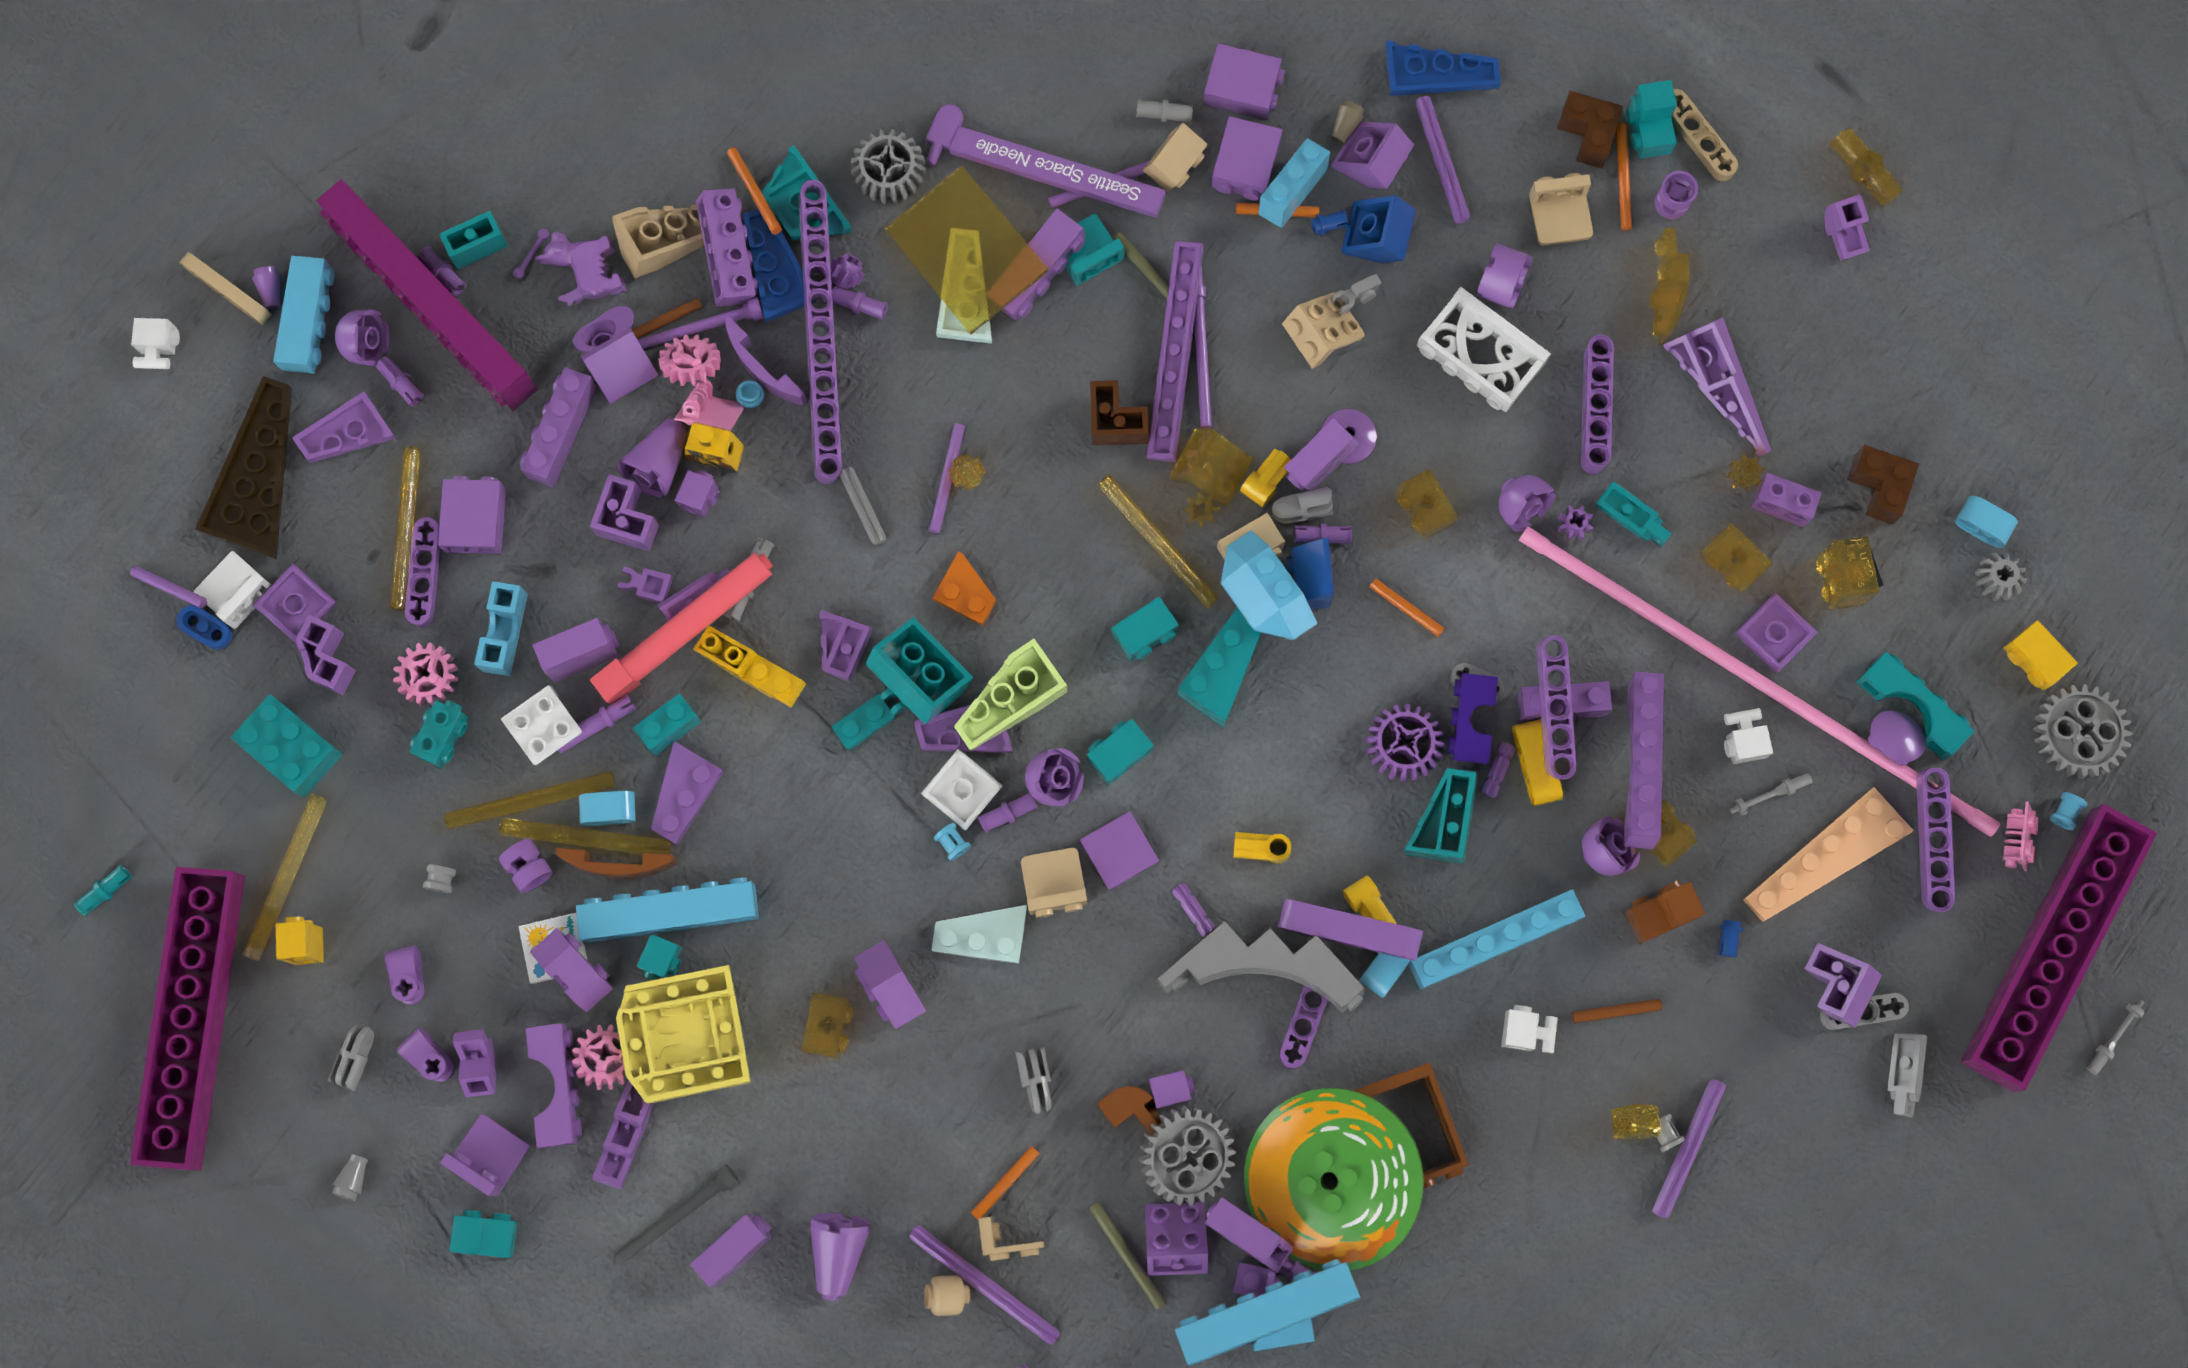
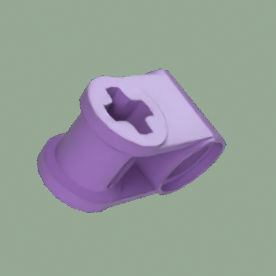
[385,945,425,1005]
[397,1027,454,1082]

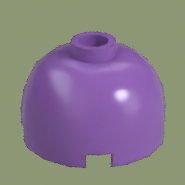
[335,309,390,366]
[1498,475,1556,532]
[1025,748,1084,807]
[1582,816,1640,876]

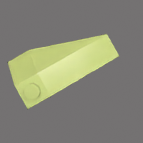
[954,639,1068,751]

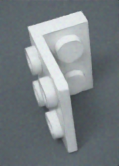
[194,551,271,629]
[501,685,582,765]

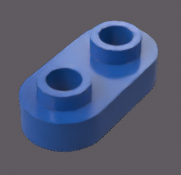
[177,605,232,650]

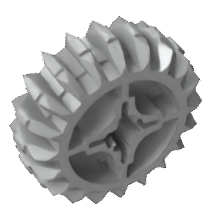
[851,129,925,204]

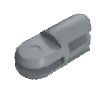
[1272,487,1333,524]
[327,1024,374,1091]
[1015,1047,1051,1114]

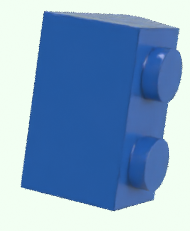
[1341,195,1416,263]
[1286,538,1334,609]

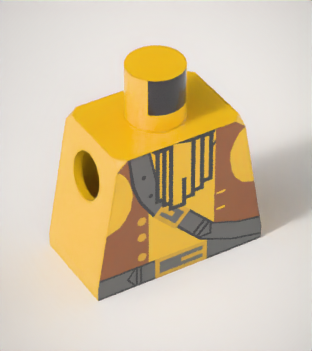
[685,423,744,472]

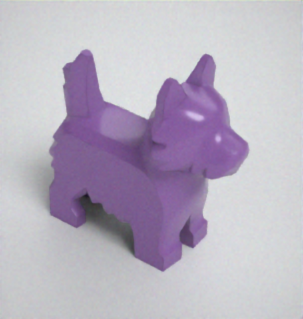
[535,232,627,306]

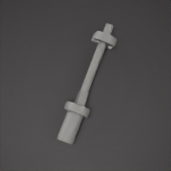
[1729,773,1813,816]
[2086,999,2145,1075]

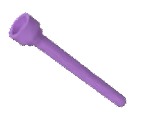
[638,297,764,350]

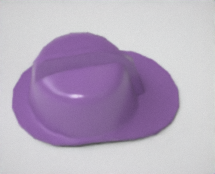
[573,306,634,353]

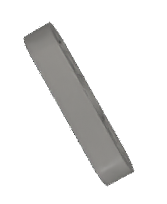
[1820,993,1909,1030]

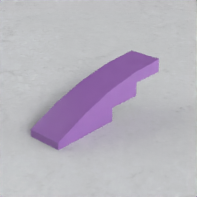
[592,1080,654,1190]

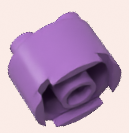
[1476,243,1533,308]

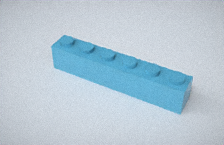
[576,877,759,944]
[1408,889,1585,991]
[1175,1259,1361,1366]

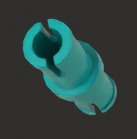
[73,864,133,917]

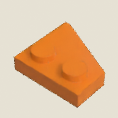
[932,551,996,627]

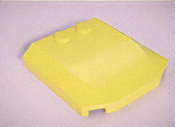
[616,965,751,1104]

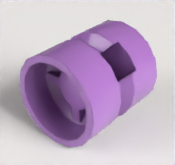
[1654,171,1698,220]
[498,838,553,894]

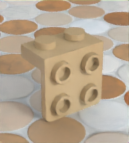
[1529,173,1593,246]
[1282,292,1365,369]
[1021,848,1088,918]

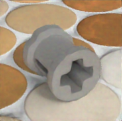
[1647,1113,1685,1152]

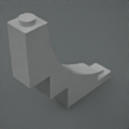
[1157,921,1364,1013]

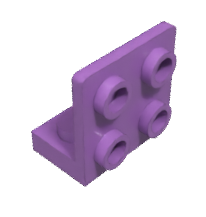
[440,1114,530,1197]
[1145,1202,1208,1276]

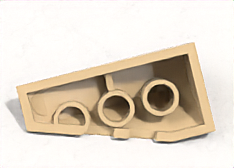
[612,205,705,278]

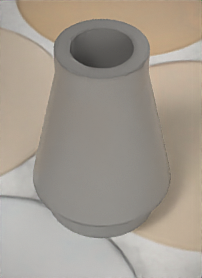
[332,1154,368,1201]

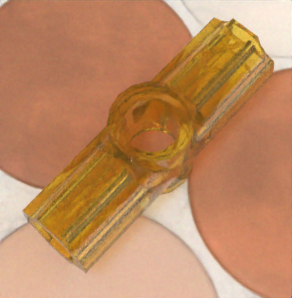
[1830,128,1903,206]

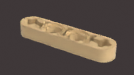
[1671,89,1738,181]
[179,252,272,326]

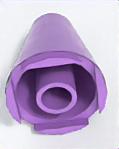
[617,418,689,498]
[810,1213,871,1301]

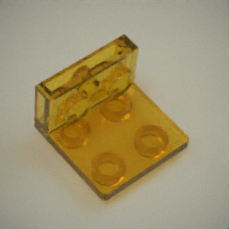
[1169,428,1252,506]

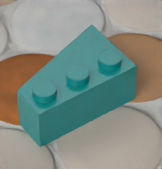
[1404,768,1477,864]

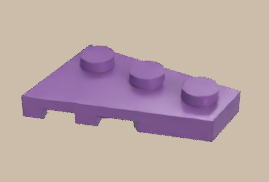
[292,391,397,463]
[914,705,1013,753]
[651,741,724,845]

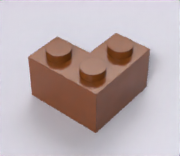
[1625,880,1706,944]

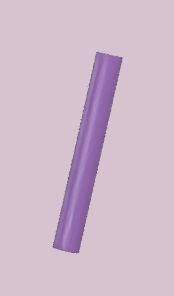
[130,566,207,609]

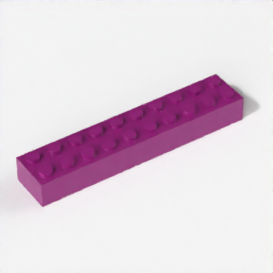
[316,179,538,411]
[1960,804,2157,1093]
[130,867,245,1171]

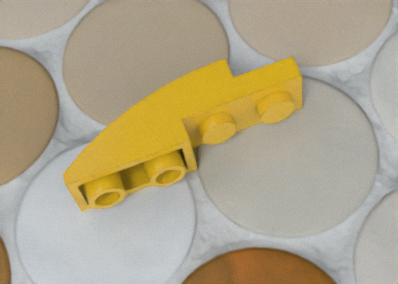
[693,626,806,708]

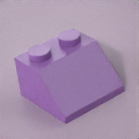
[1331,121,1414,189]

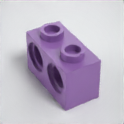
[1750,473,1822,528]

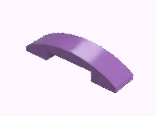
[725,316,807,406]

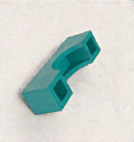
[1856,652,1975,761]

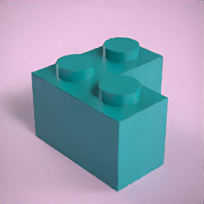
[1625,80,1677,159]

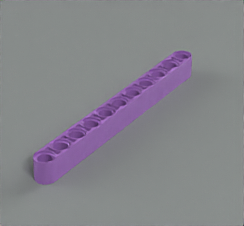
[799,180,842,484]

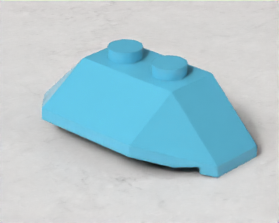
[1221,530,1317,640]

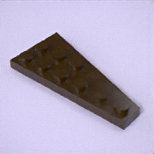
[195,376,292,560]

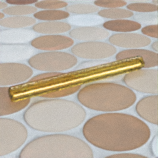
[390,446,421,611]
[1099,475,1218,608]
[444,771,615,829]
[243,794,327,960]
[499,818,672,855]

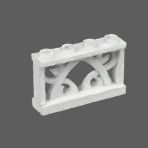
[1417,287,1551,412]

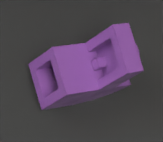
[1824,194,1870,261]
[453,1029,497,1098]

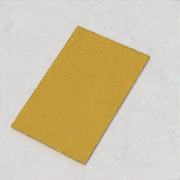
[885,166,1049,335]

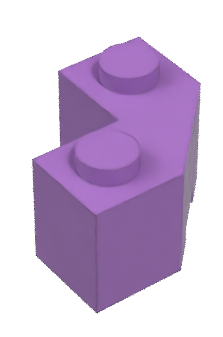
[295,615,356,696]
[530,928,613,1013]

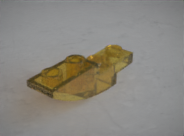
[1649,228,1690,345]

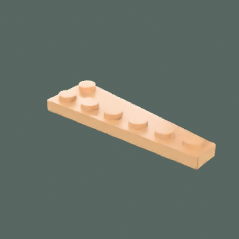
[1743,787,1914,922]

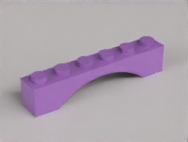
[1624,671,1664,849]

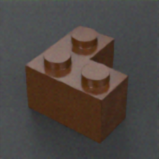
[1557,91,1623,169]
[1090,380,1149,446]
[1847,445,1919,525]

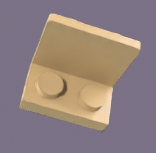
[979,1217,1045,1261]

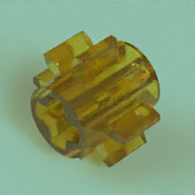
[948,454,986,489]
[1726,454,1765,491]
[1183,491,1220,527]

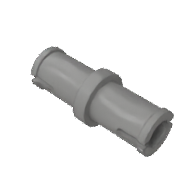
[1136,99,1193,123]

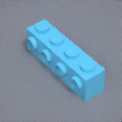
[273,256,335,374]

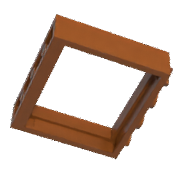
[1353,1063,1469,1188]

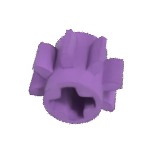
[830,254,865,289]
[1557,505,1593,541]

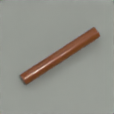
[631,297,703,339]
[1572,999,1662,1023]

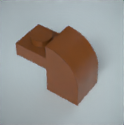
[1097,1086,1161,1135]

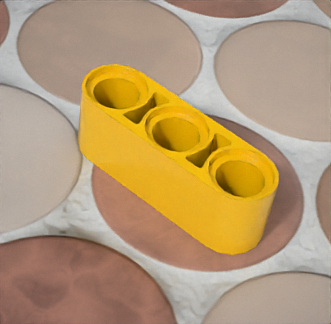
[1512,719,1563,806]

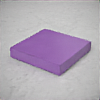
[581,328,659,404]
[253,564,337,643]
[1735,592,1818,673]
[1080,811,1159,891]

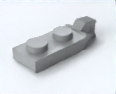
[1888,1032,1927,1118]

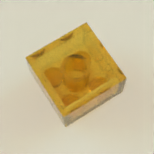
[1816,536,1880,610]

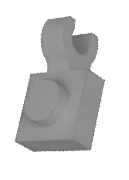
[1332,274,1382,315]

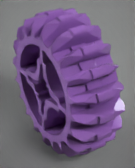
[1365,704,1445,782]

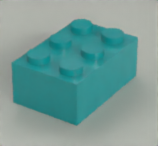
[866,617,973,725]
[230,694,343,798]

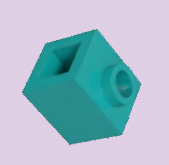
[637,934,683,980]

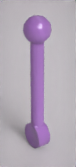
[513,229,550,279]

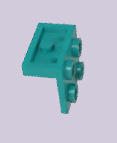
[1065,214,1124,287]

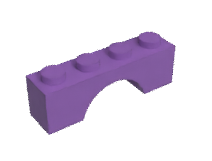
[526,1023,582,1149]

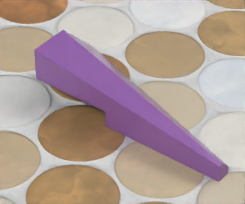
[1663,317,1771,456]

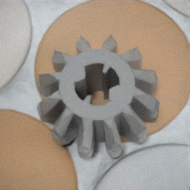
[1975,552,2027,601]

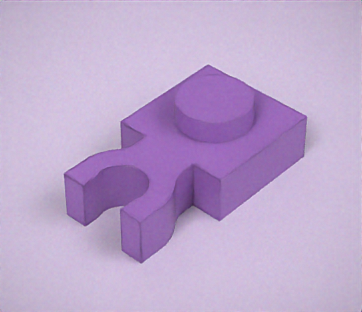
[617,567,673,603]

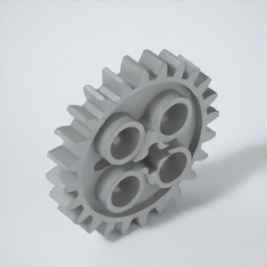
[2033,684,2133,779]
[1139,1106,1236,1206]

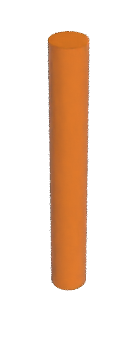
[1236,203,1320,218]
[1369,578,1445,638]
[970,1145,1040,1220]

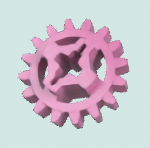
[659,335,721,386]
[393,643,458,706]
[572,1025,626,1090]

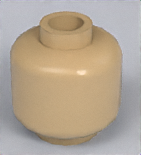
[924,1275,970,1316]

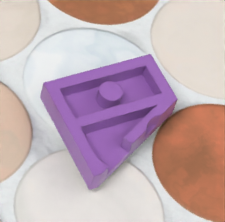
[819,610,873,682]

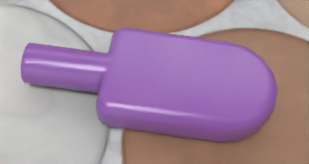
[925,104,964,166]

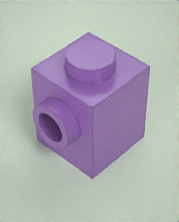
[675,470,719,518]

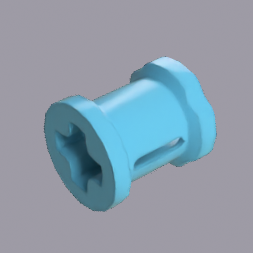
[2049,792,2087,831]
[933,822,971,862]

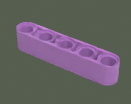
[1581,334,1614,475]
[1536,635,1577,780]
[1916,767,1955,912]
[1278,899,1423,961]

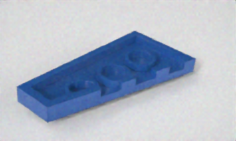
[1385,40,1501,96]
[743,208,816,323]

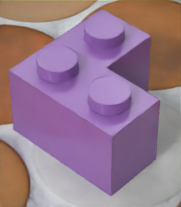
[590,474,659,552]
[854,940,926,1030]
[1805,943,1882,1028]

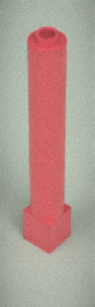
[589,552,773,704]

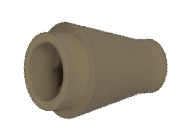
[1330,100,1364,144]

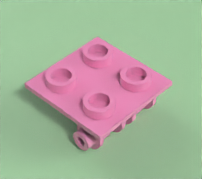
[675,380,745,431]
[2002,801,2038,871]

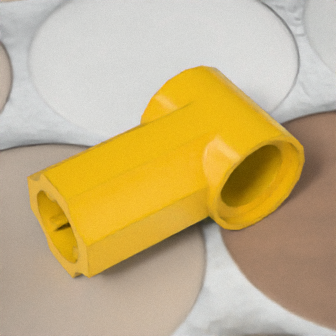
[1240,448,1291,508]
[1233,832,1292,864]
[1342,875,1397,924]

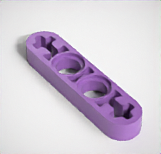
[405,517,441,628]
[1279,985,1327,1069]

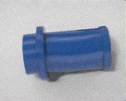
[1311,210,1348,236]
[1718,919,1743,958]

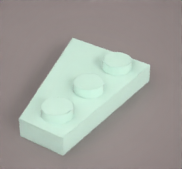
[931,905,1027,964]

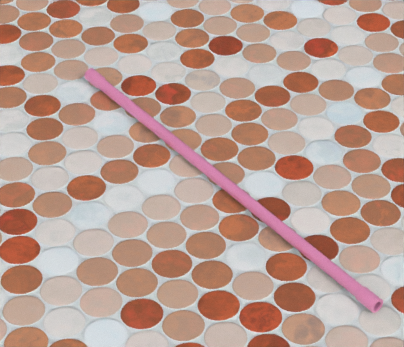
[1519,526,2001,837]

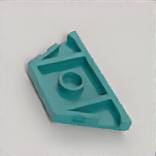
[762,145,852,241]

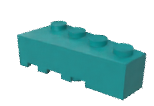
[1177,608,1262,728]

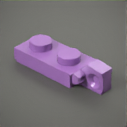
[657,568,730,621]

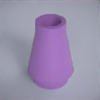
[252,266,281,310]

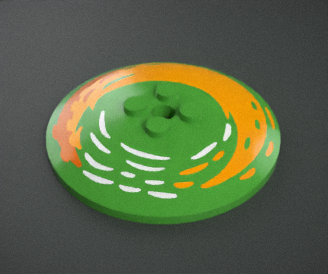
[1244,1088,1424,1271]

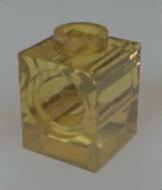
[1611,1104,1661,1141]

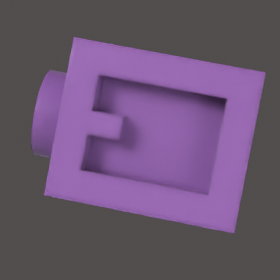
[1233,1262,1280,1297]

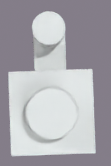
[131,318,180,369]
[1724,708,1773,765]
[1501,1005,1558,1053]

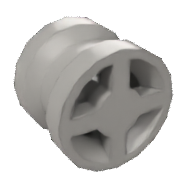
[422,864,457,894]

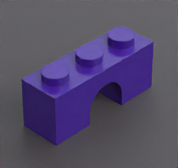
[1448,673,1498,764]

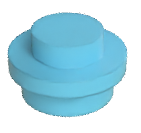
[736,380,764,408]

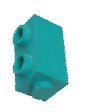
[409,700,468,769]

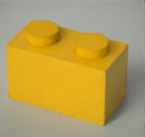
[2003,620,2078,691]
[275,917,324,965]

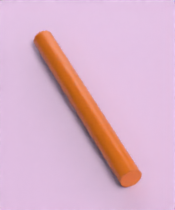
[1616,123,1632,231]
[727,148,782,235]

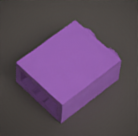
[1203,43,1285,120]
[1211,116,1283,201]
[1284,418,1360,491]
[438,476,506,554]
[533,618,620,683]
[1205,1197,1293,1273]
[690,1214,773,1288]

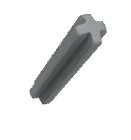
[839,467,886,545]

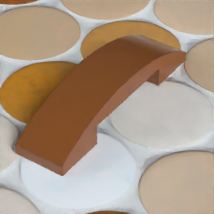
[555,848,677,879]

